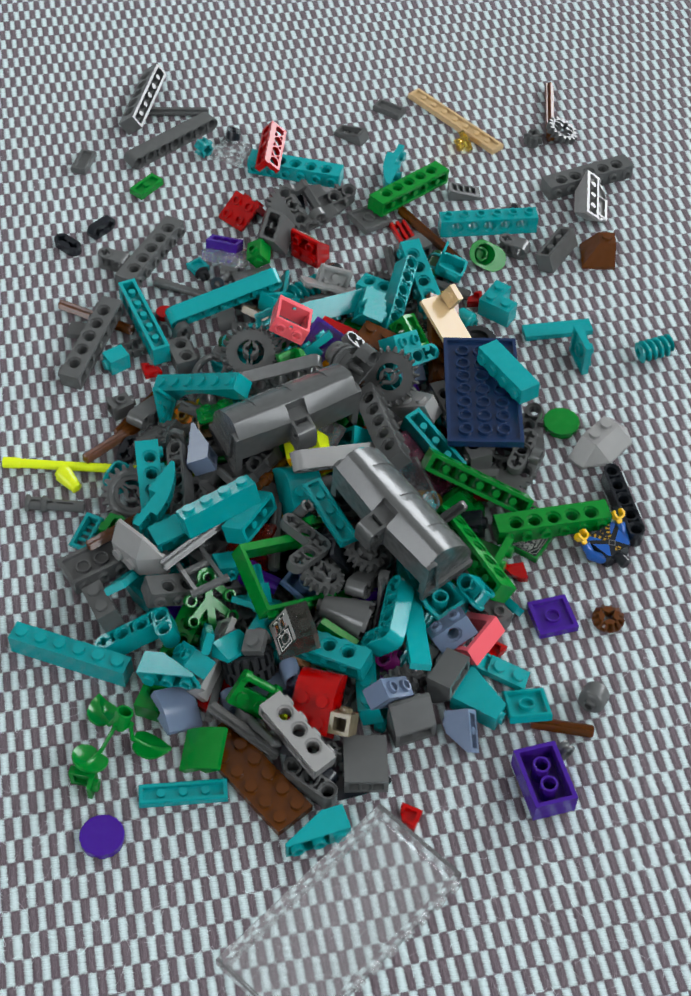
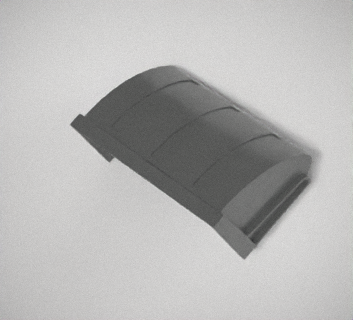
[209,363,361,477]
[331,447,473,601]

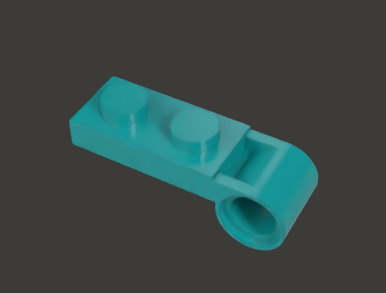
[470,653,531,690]

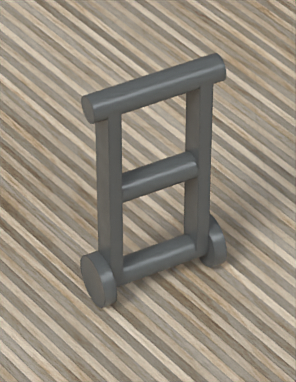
[163,542,230,599]

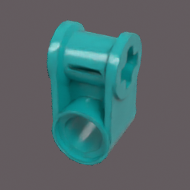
[457,573,495,611]

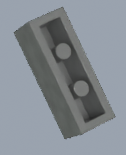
[535,226,578,273]

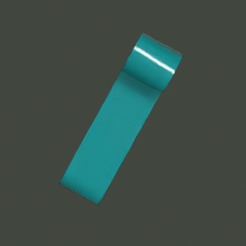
[377,343,439,390]
[361,575,415,657]
[95,607,181,655]

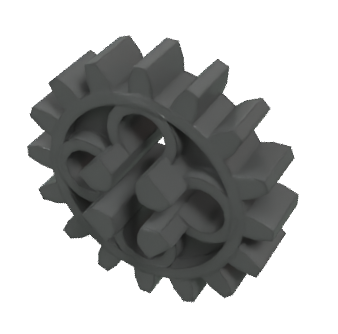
[546,116,578,145]

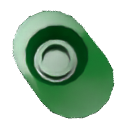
[469,239,506,272]

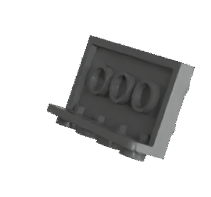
[56,540,129,595]

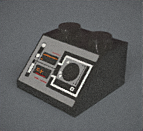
[268,601,321,660]

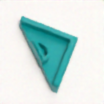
[152,387,177,423]

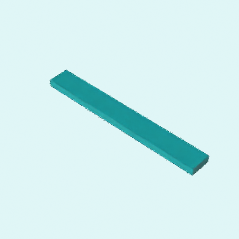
[395,561,432,671]

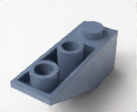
[186,422,218,476]

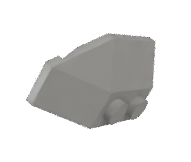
[574,170,607,223]
[567,416,632,470]
[111,519,171,575]

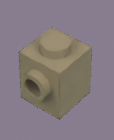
[327,706,359,737]

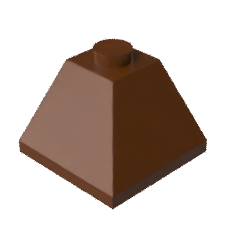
[579,232,616,270]

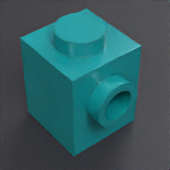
[101,344,131,376]
[209,551,239,581]

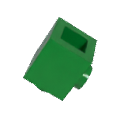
[246,238,271,268]

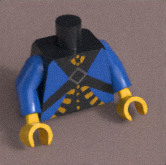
[574,508,631,568]

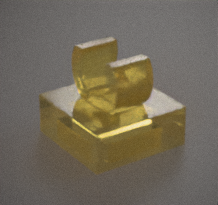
[454,130,473,152]

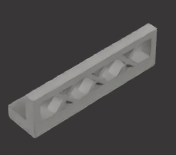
[187,616,237,703]

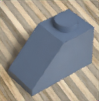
[442,708,479,753]

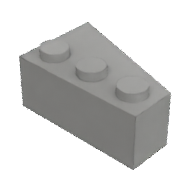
[388,391,442,424]

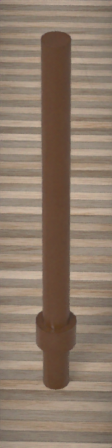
[256,455,288,491]

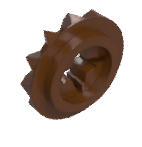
[592,604,625,633]

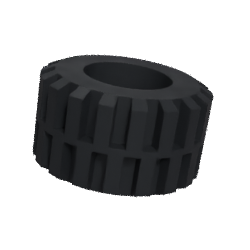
[220,644,277,687]

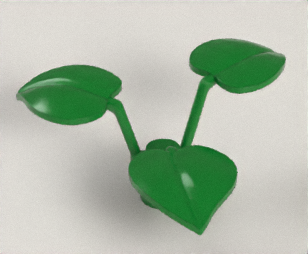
[71,693,172,773]

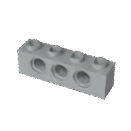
[258,691,336,780]

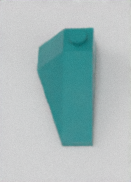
[403,566,469,621]

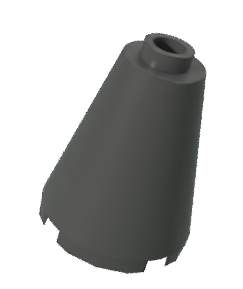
[316,595,376,642]

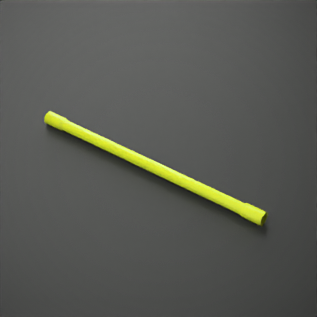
[2,457,194,477]

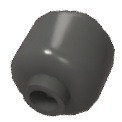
[578,681,610,713]

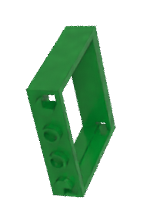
[231,533,337,620]

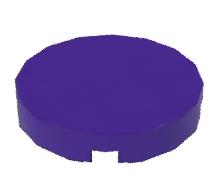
[79,815,125,859]

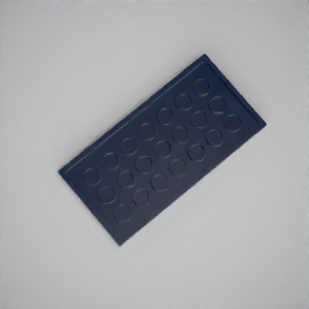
[443,337,525,448]

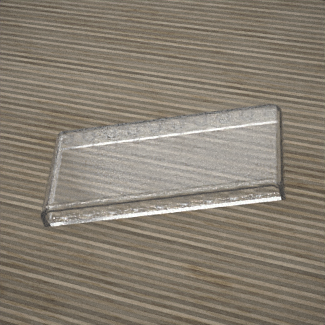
[216,804,462,996]

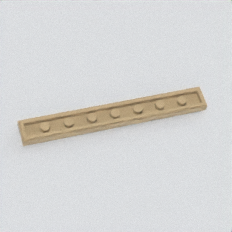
[408,88,504,155]

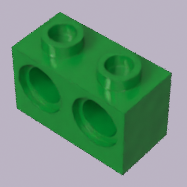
[389,313,429,346]

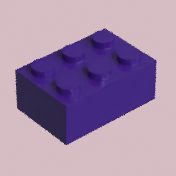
[511,740,578,821]

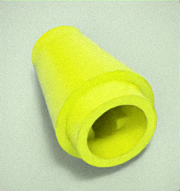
[55,465,82,493]

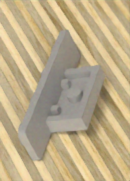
[299,263,356,295]

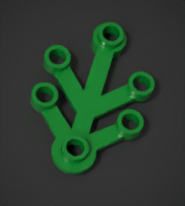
[183,567,239,631]

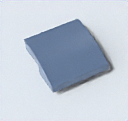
[150,687,203,735]

